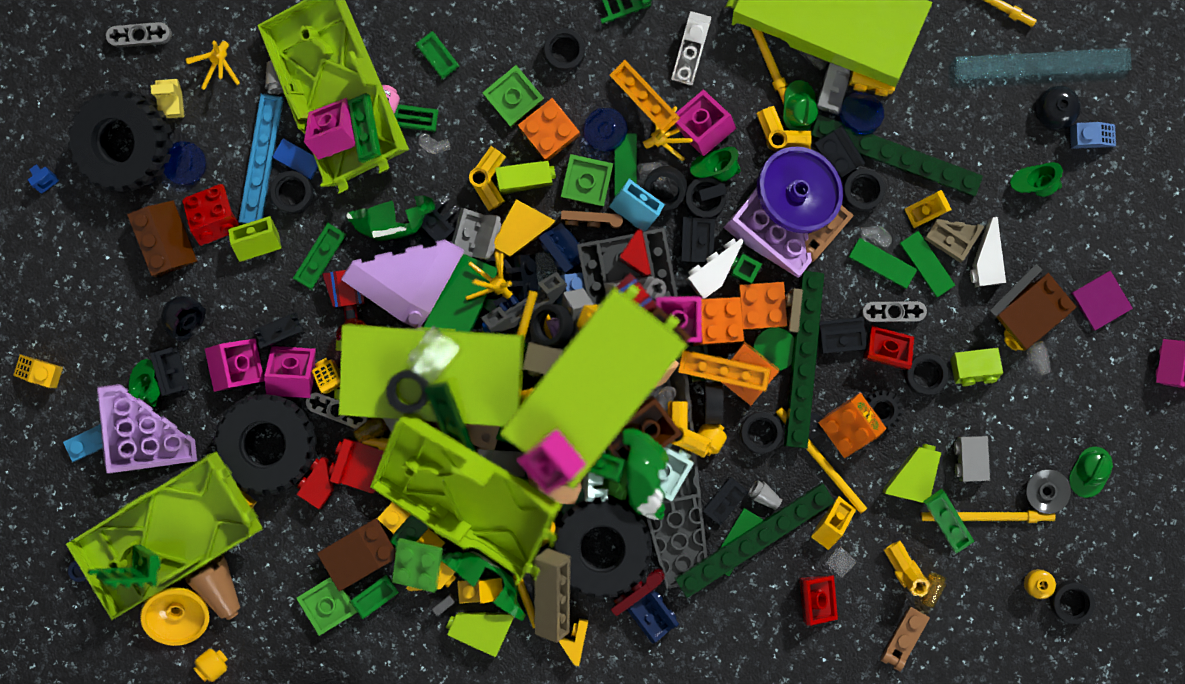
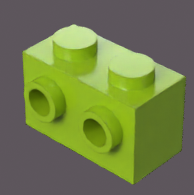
[228,216,282,262]
[950,348,1003,386]

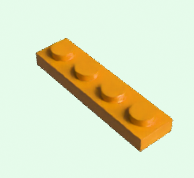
[610,60,680,134]
[678,350,771,391]

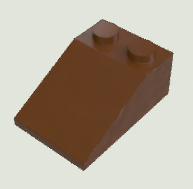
[996,272,1076,351]
[317,518,396,591]

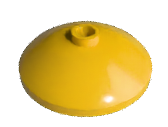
[141,588,209,646]

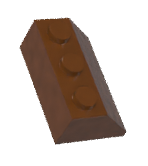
[127,200,198,278]
[607,396,682,471]

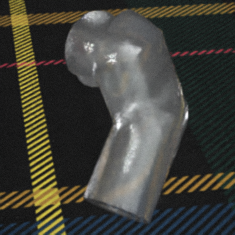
[419,133,451,154]
[637,162,668,181]
[861,226,892,247]
[656,386,676,414]

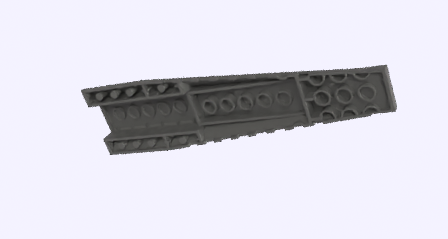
[577,228,707,589]

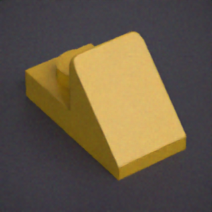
[905,190,952,228]
[457,577,503,604]
[559,618,588,666]

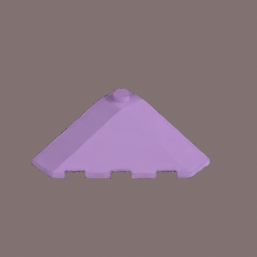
[723,187,812,278]
[341,240,464,329]
[97,385,197,473]

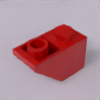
[297,457,334,509]

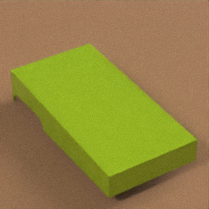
[258,0,409,194]
[725,0,933,87]
[501,284,687,489]
[334,323,525,426]
[370,413,562,585]
[66,452,263,620]

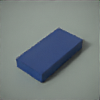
[272,138,318,180]

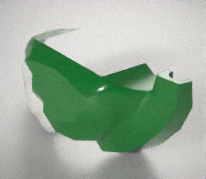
[346,196,435,241]
[623,429,670,520]
[441,551,526,621]

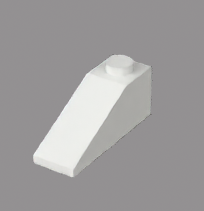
[970,217,1006,287]

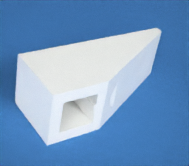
[671,11,711,85]
[686,238,743,299]

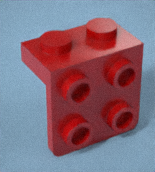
[183,184,240,246]
[328,438,384,493]

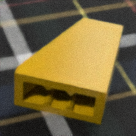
[494,199,555,259]

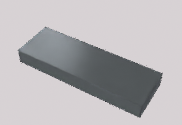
[989,265,1042,321]

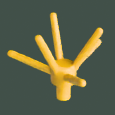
[186,41,240,90]
[643,106,693,161]
[465,252,512,300]

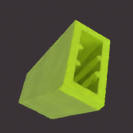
[495,161,556,195]
[882,444,941,503]
[446,612,514,657]

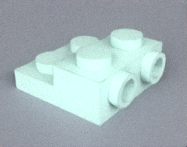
[659,443,694,501]

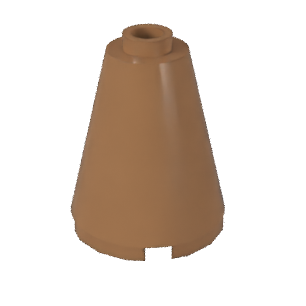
[185,556,240,620]

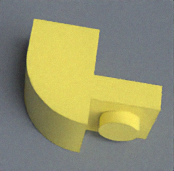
[151,79,184,119]

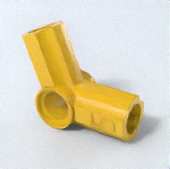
[756,106,811,152]
[469,146,507,211]
[668,401,712,457]
[883,540,930,597]

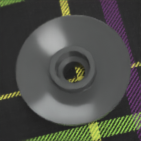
[1026,469,1071,514]

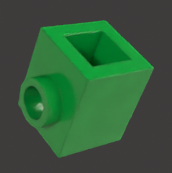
[730,254,762,284]

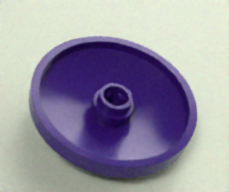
[757,147,843,233]

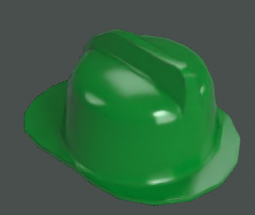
[783,80,818,131]
[690,147,741,182]
[1010,162,1063,197]
[129,359,161,408]
[1069,447,1113,498]

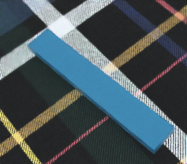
[238,94,284,224]

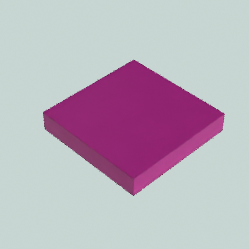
[1071,271,1133,331]

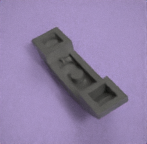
[481,272,567,332]

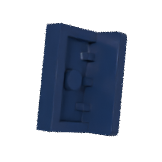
[539,223,580,273]
[626,590,679,644]

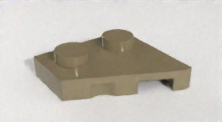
[924,219,984,263]
[785,288,803,332]

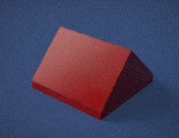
[618,230,651,276]
[863,326,914,370]
[800,575,838,626]

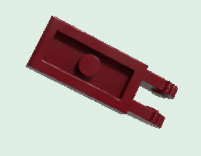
[611,569,665,616]

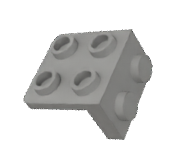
[451,208,501,260]

